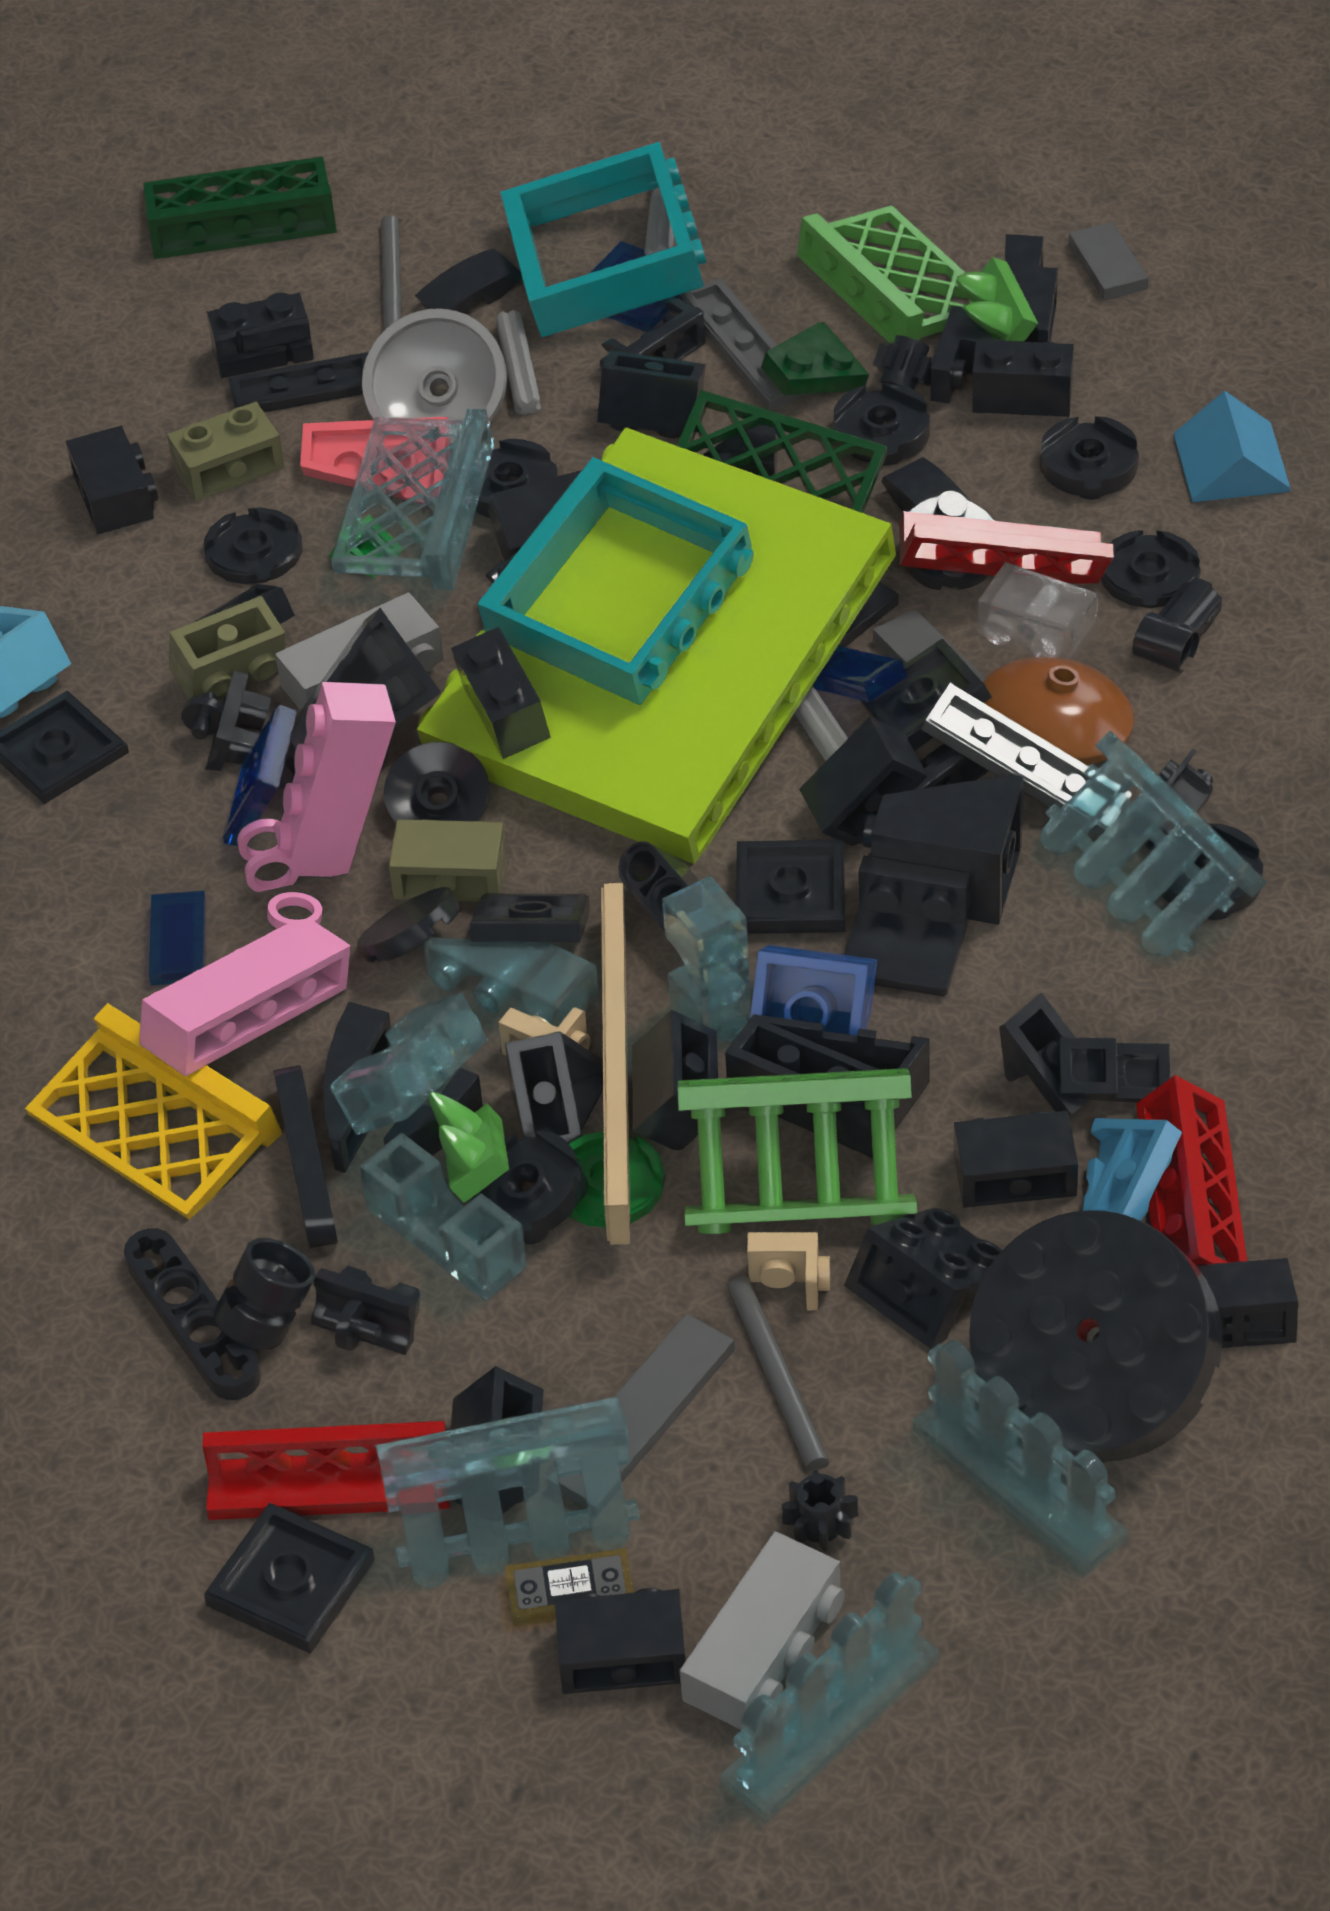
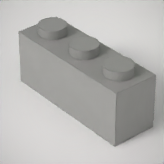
[275,592,443,711]
[680,1531,845,1733]

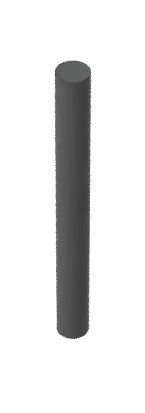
[381,215,402,331]
[728,1276,829,1471]

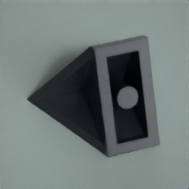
[505,1031,603,1144]

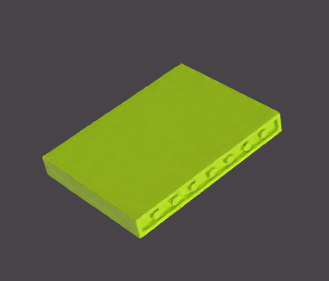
[417,427,896,864]

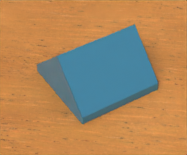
[1174,391,1291,502]

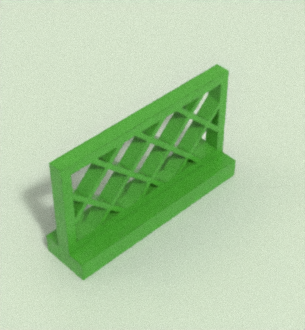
[797,205,968,343]

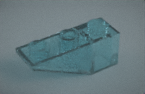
[423,937,599,1027]

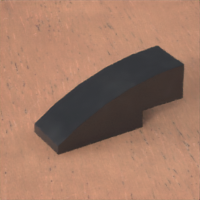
[1005,234,1058,343]
[323,1002,394,1173]

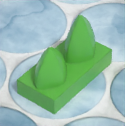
[956,257,1038,342]
[429,1092,509,1203]

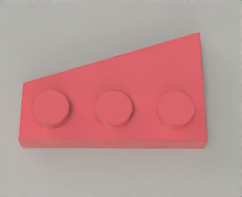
[300,417,450,509]

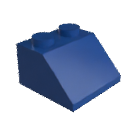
[750,945,877,1036]

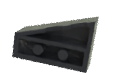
[274,607,441,776]
[725,1014,930,1158]

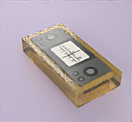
[505,1548,634,1627]

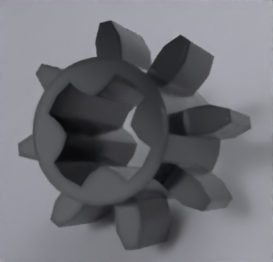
[872,335,932,390]
[782,1470,858,1550]

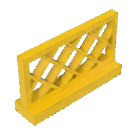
[25,1003,283,1220]

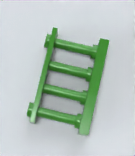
[678,1068,917,1234]

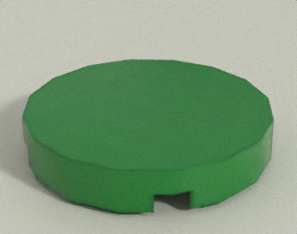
[568,1131,665,1228]

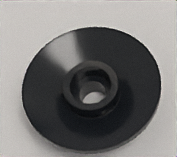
[384,742,490,824]

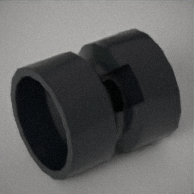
[213,1238,316,1350]

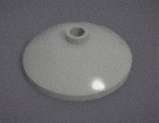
[362,309,507,448]

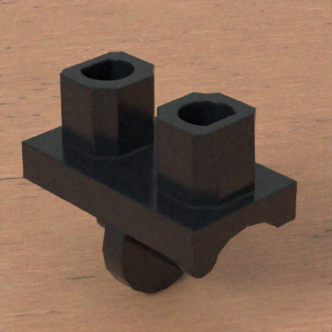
[181,670,271,771]
[311,1266,420,1355]

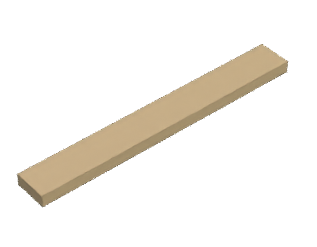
[601,883,630,1245]

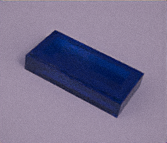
[813,646,907,703]
[149,890,207,986]

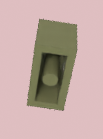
[389,819,507,902]

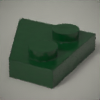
[761,322,869,396]

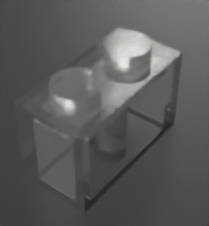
[978,562,1098,660]

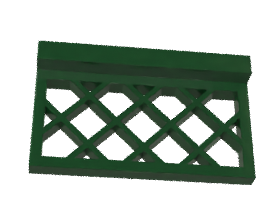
[143,156,337,259]
[677,390,888,513]

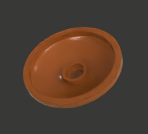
[983,656,1134,765]

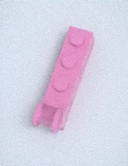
[237,682,396,892]
[139,892,350,1076]

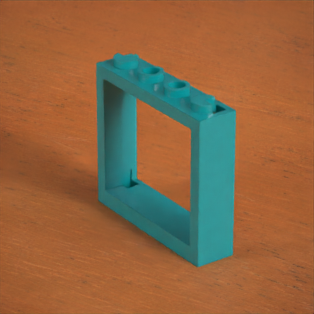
[500,141,707,338]
[477,457,754,705]

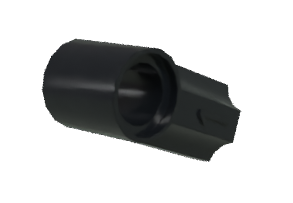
[1132,577,1222,673]

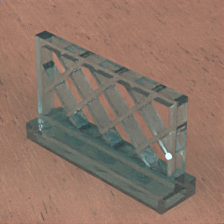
[331,409,494,590]

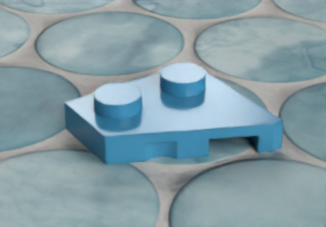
[1083,1118,1182,1221]

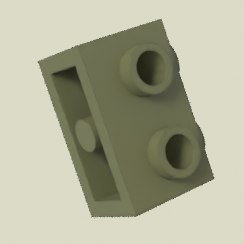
[167,402,285,501]
[169,596,285,699]

